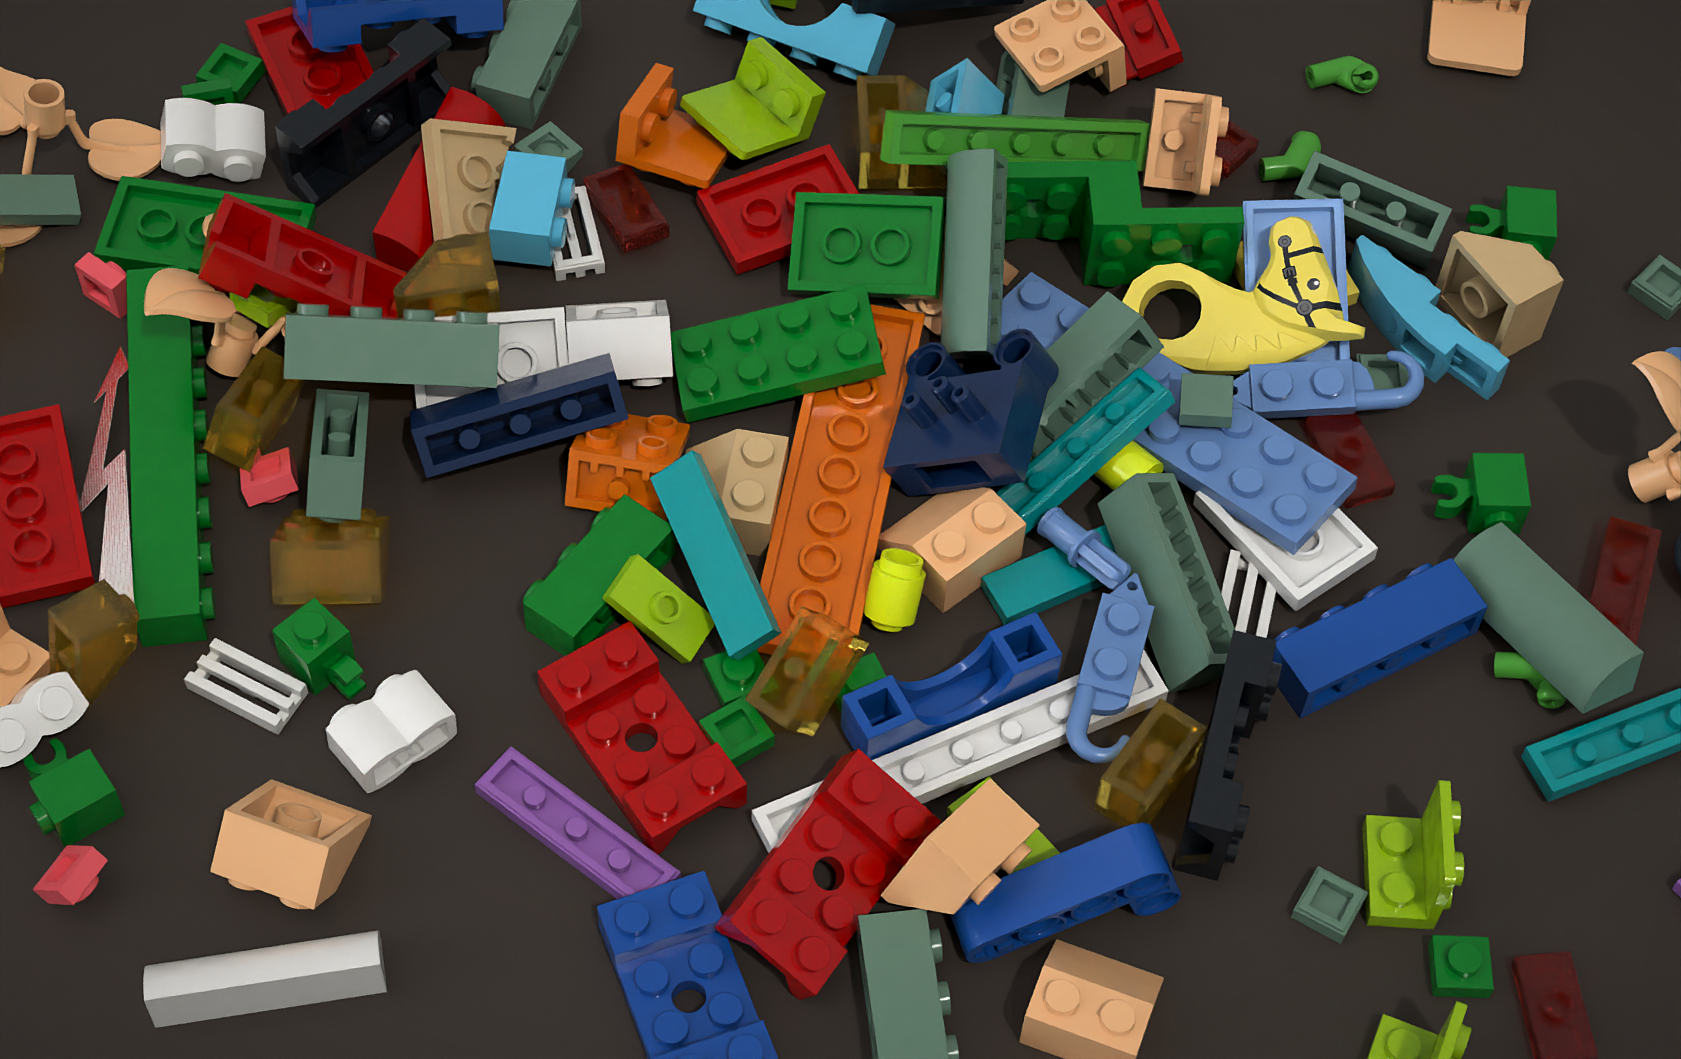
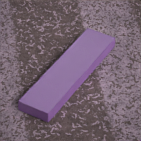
[474,746,681,899]

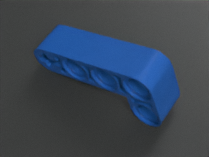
[950,823,1181,963]

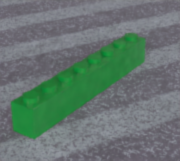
[126,265,216,647]

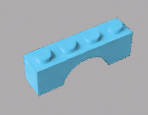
[693,0,895,82]

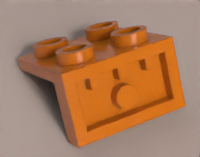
[615,63,730,189]
[564,414,691,522]

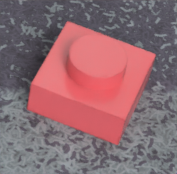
[74,252,127,319]
[239,447,299,507]
[33,845,108,905]

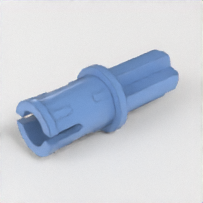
[1037,507,1131,590]

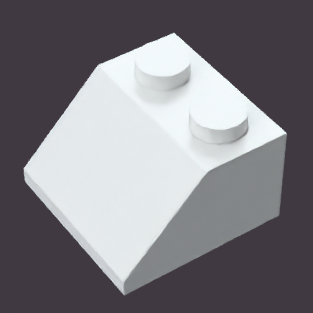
[566,300,673,386]

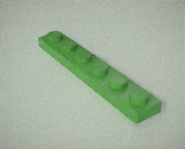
[880,110,1151,171]

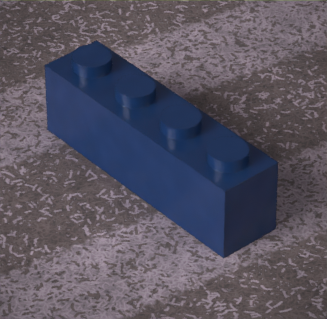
[410,353,629,478]

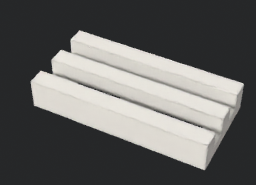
[552,186,605,281]
[1221,549,1276,638]
[184,638,308,735]

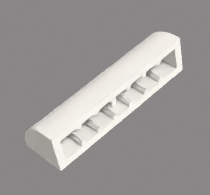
[143,930,387,1028]

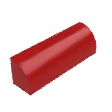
[372,87,506,279]

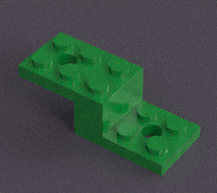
[1005,160,1245,287]

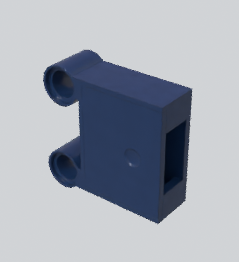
[883,329,1059,497]

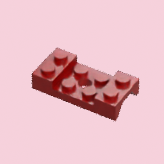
[198,193,413,318]
[537,621,747,855]
[714,748,941,1000]

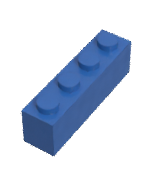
[1272,558,1488,719]

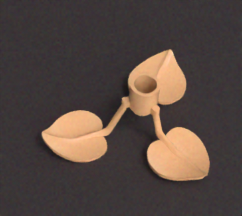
[0,67,161,248]
[144,214,297,377]
[1628,351,1681,503]

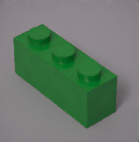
[523,494,675,656]

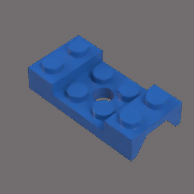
[292,0,504,52]
[597,871,778,1059]

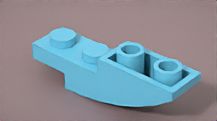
[1347,235,1510,400]

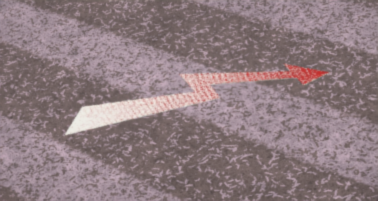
[80,347,134,608]

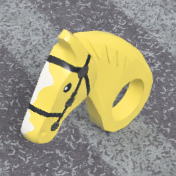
[1122,216,1365,375]

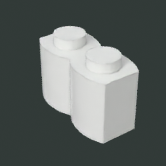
[160,98,266,182]
[325,670,457,793]
[0,672,89,768]

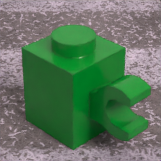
[1466,186,1557,260]
[1431,453,1531,534]
[272,597,367,700]
[23,738,125,848]

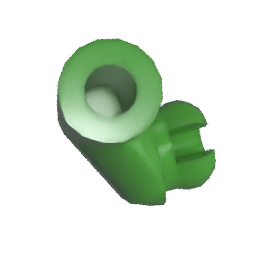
[1305,56,1379,93]
[1258,131,1321,182]
[1494,652,1566,709]

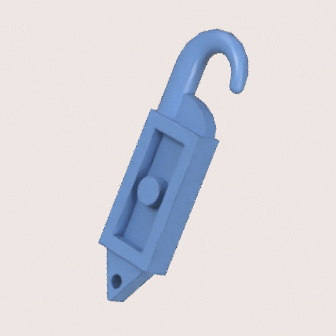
[1233,351,1424,419]
[1066,573,1155,763]

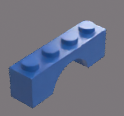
[840,612,1062,760]

